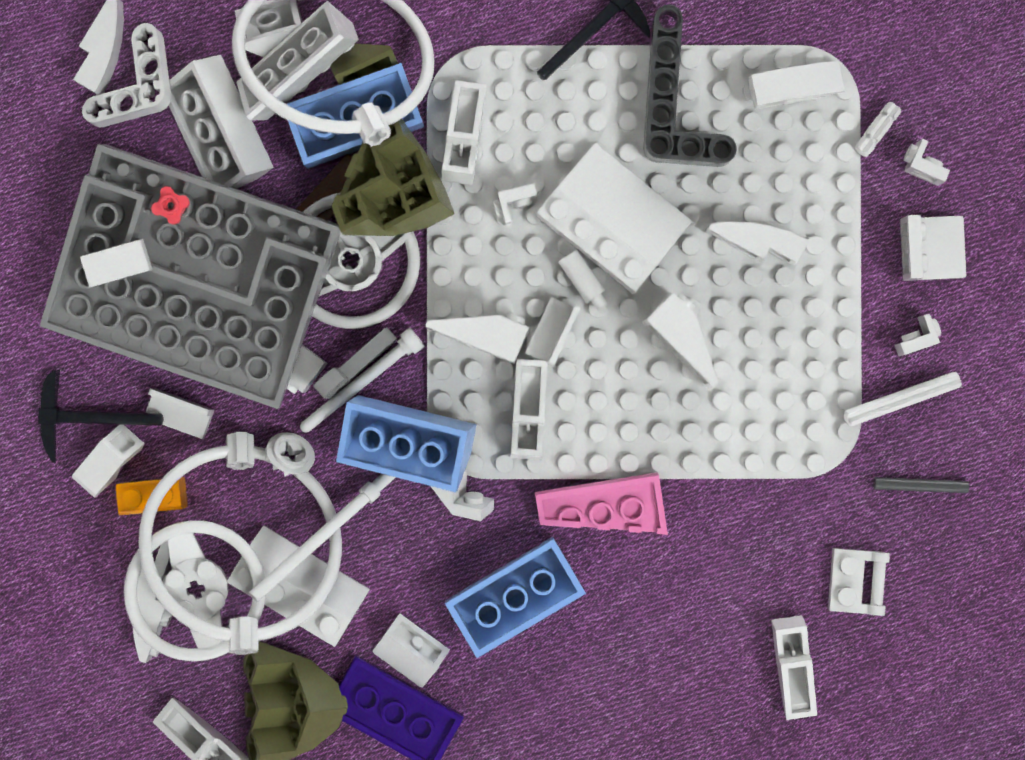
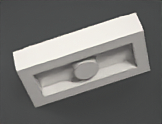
[525,297,580,367]
[146,388,215,439]
[372,613,450,687]

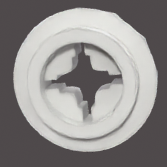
[265,432,315,478]

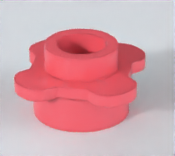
[151,186,190,225]

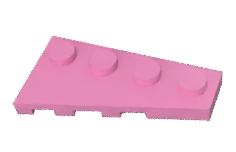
[535,472,668,535]

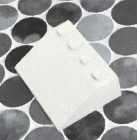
[536,143,692,294]

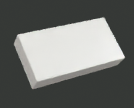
[80,239,153,288]

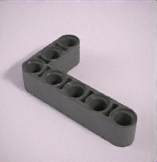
[643,4,737,167]

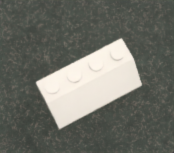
[236,1,359,120]
[169,55,274,189]
[227,525,370,647]

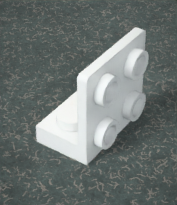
[900,215,966,281]

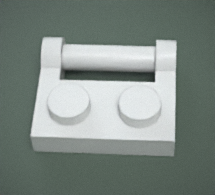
[828,548,890,616]

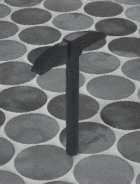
[537,0,650,80]
[38,370,164,463]

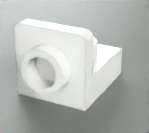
[904,138,950,186]
[493,183,537,225]
[894,314,941,357]

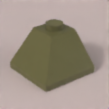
[330,43,398,85]

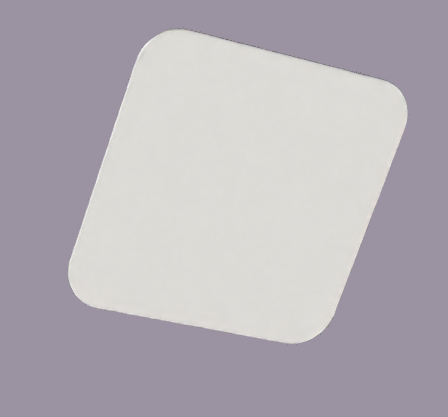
[427,45,862,479]

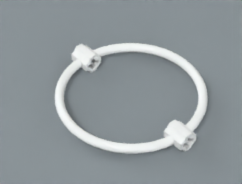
[232,0,434,147]
[138,432,342,655]

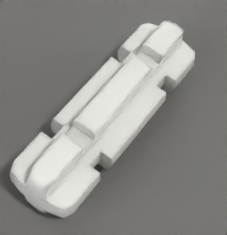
[854,102,901,157]

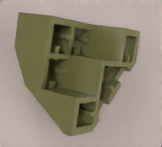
[332,119,455,236]
[243,641,348,760]

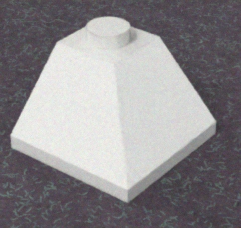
[235,0,303,58]

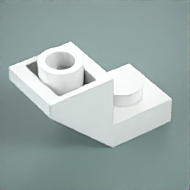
[72,425,145,498]
[431,469,494,521]

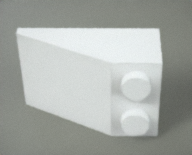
[642,292,719,389]
[425,312,529,364]

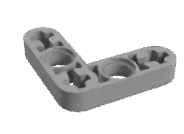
[313,327,397,399]

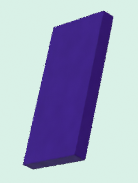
[339,655,464,760]

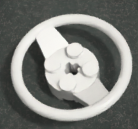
[303,193,420,329]
[124,520,266,661]

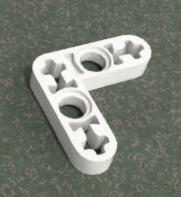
[82,23,171,128]

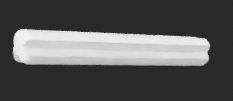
[843,372,962,426]

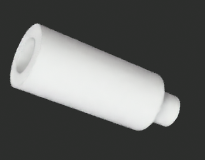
[558,250,608,310]

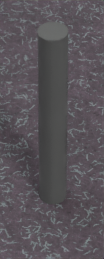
[873,477,969,493]

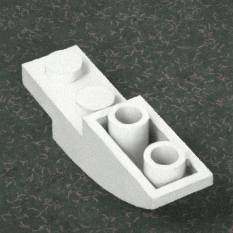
[133,541,173,663]

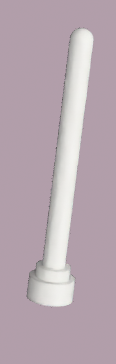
[300,327,425,433]

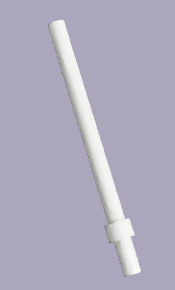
[249,474,396,602]

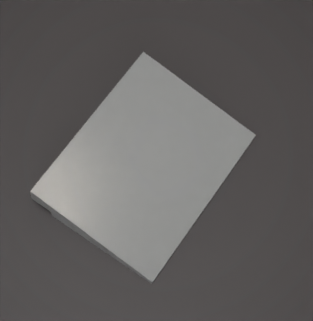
[40,144,341,409]

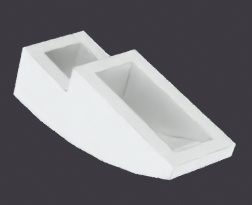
[73,0,124,95]
[748,61,845,109]
[442,80,486,185]
[705,222,810,265]
[511,359,548,460]
[771,615,817,720]
[153,698,249,760]

